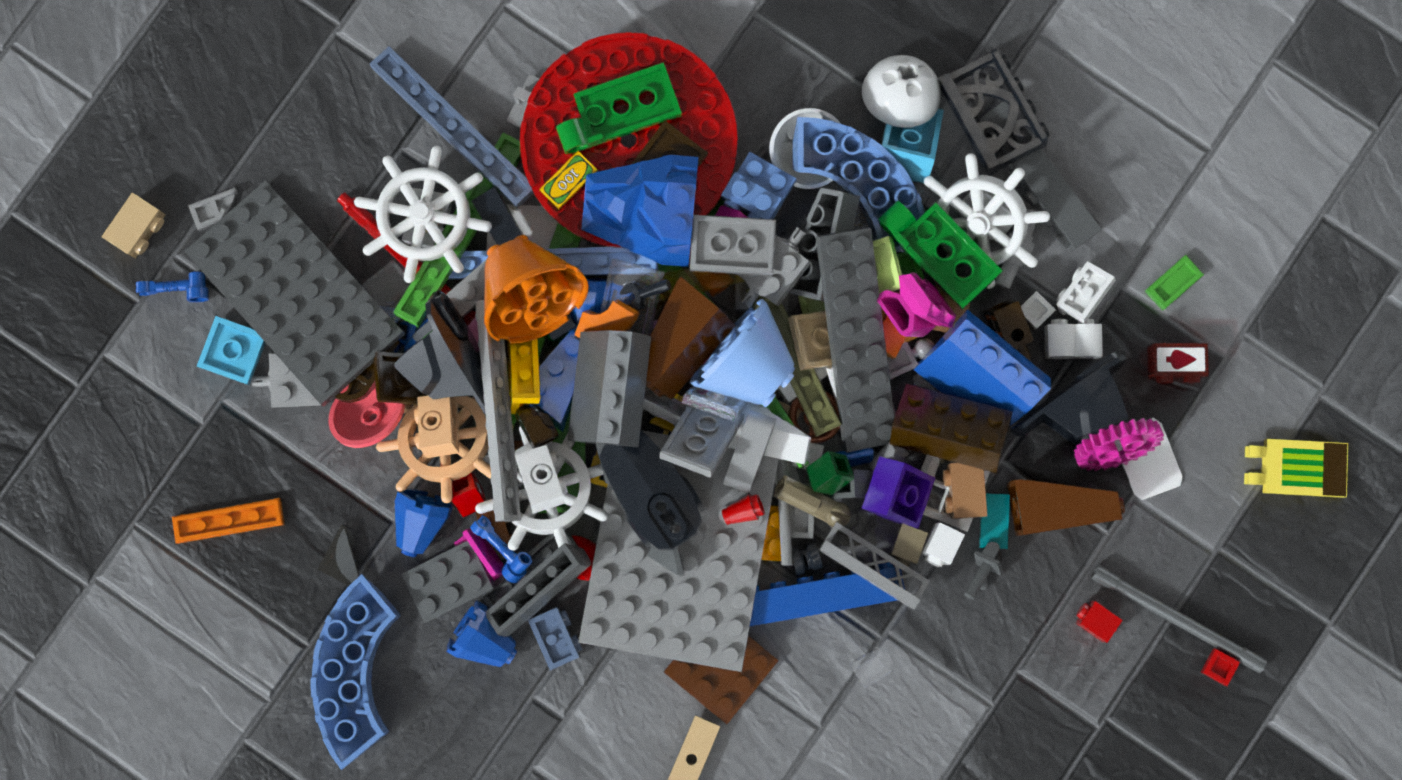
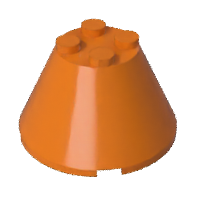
[484,235,588,344]

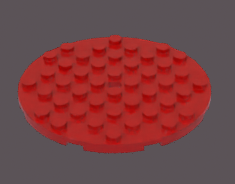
[520,32,738,248]

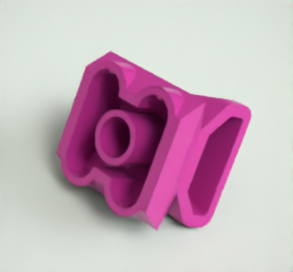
[877,272,956,337]

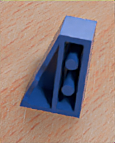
[527,330,580,432]

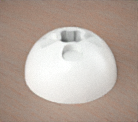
[862,55,941,128]
[769,108,841,189]

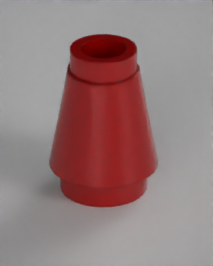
[722,494,765,525]

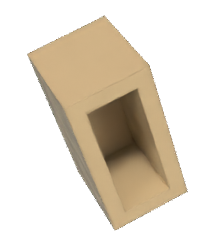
[102,193,166,259]

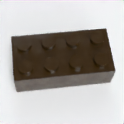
[890,384,1013,473]

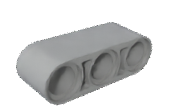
[723,409,777,494]

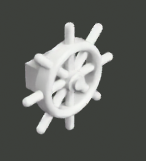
[354,146,492,283]
[924,153,1050,289]
[475,426,609,550]

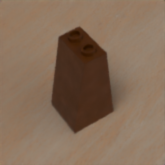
[646,277,736,400]
[1006,479,1125,536]

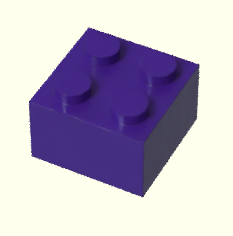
[862,456,935,529]

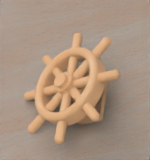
[376,396,513,503]

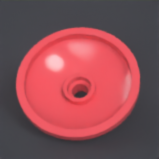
[328,385,405,448]

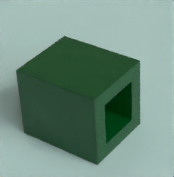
[806,451,855,495]

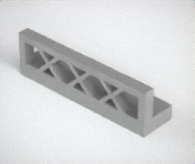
[819,522,930,609]

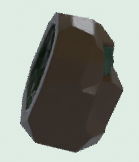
[516,404,559,449]

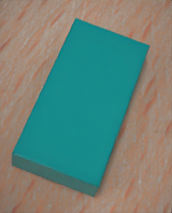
[979,493,1010,549]

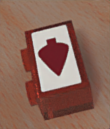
[1147,343,1209,383]

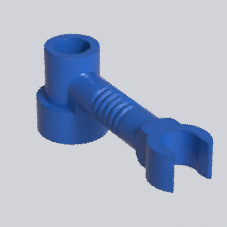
[136,272,209,302]
[470,515,532,583]

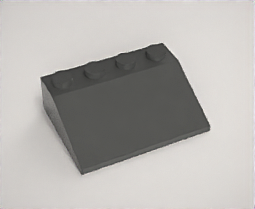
[567,330,651,447]

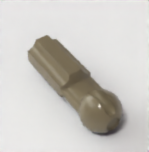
[774,475,851,527]

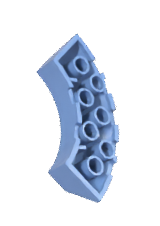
[793,117,925,252]
[311,574,401,770]

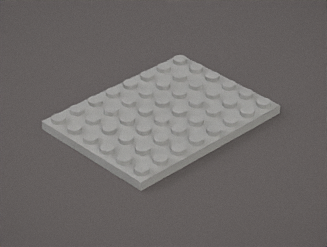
[578,431,779,672]

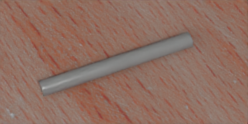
[777,459,792,566]

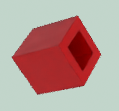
[452,472,486,517]
[1075,601,1123,643]

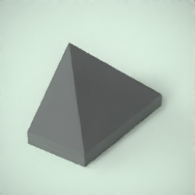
[647,528,685,577]

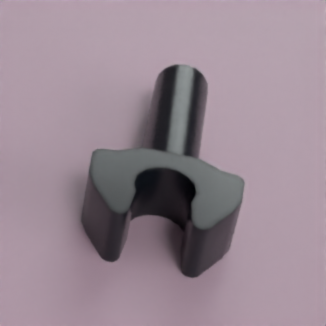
[620,279,671,310]

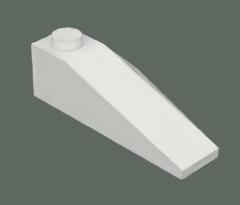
[708,392,811,464]

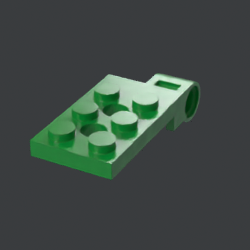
[556,62,682,154]
[877,201,1003,310]

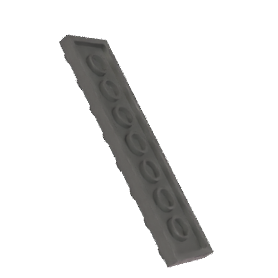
[816,227,894,453]

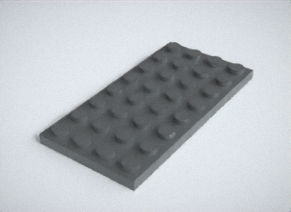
[185,180,405,407]

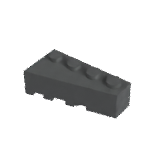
[789,188,860,301]

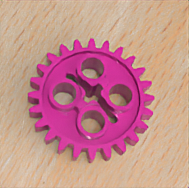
[1074,418,1164,471]

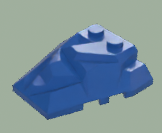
[582,155,698,267]

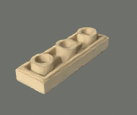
[668,715,720,780]

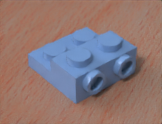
[721,152,797,219]

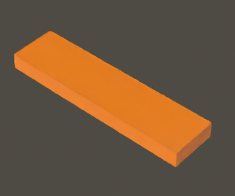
[172,498,285,544]

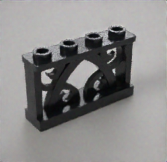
[939,49,1050,176]

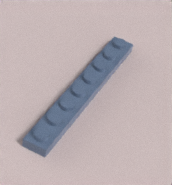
[369,46,534,208]

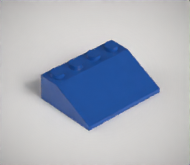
[914,309,1051,426]

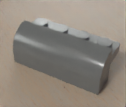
[481,529,591,637]

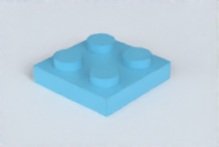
[197,316,265,385]

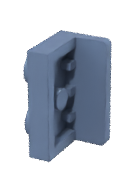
[528,607,583,670]

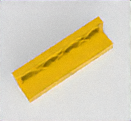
[507,339,540,414]

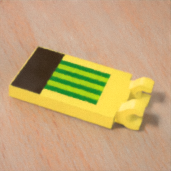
[1244,439,1348,498]

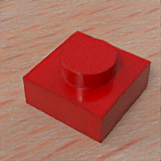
[1201,648,1240,686]

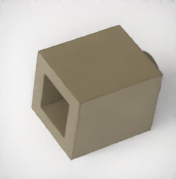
[889,524,928,567]

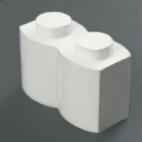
[1044,319,1103,359]

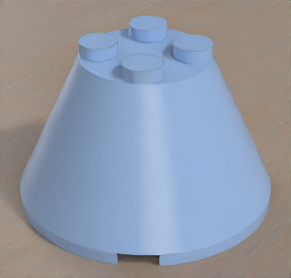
[690,299,795,407]

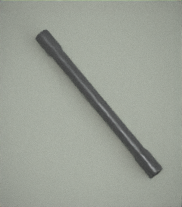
[1091,564,1267,674]

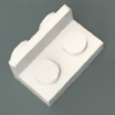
[1056,261,1116,324]

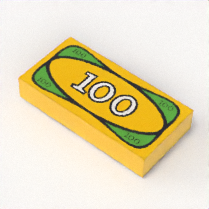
[539,151,598,210]

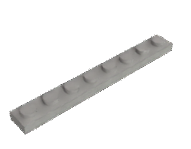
[475,300,521,522]

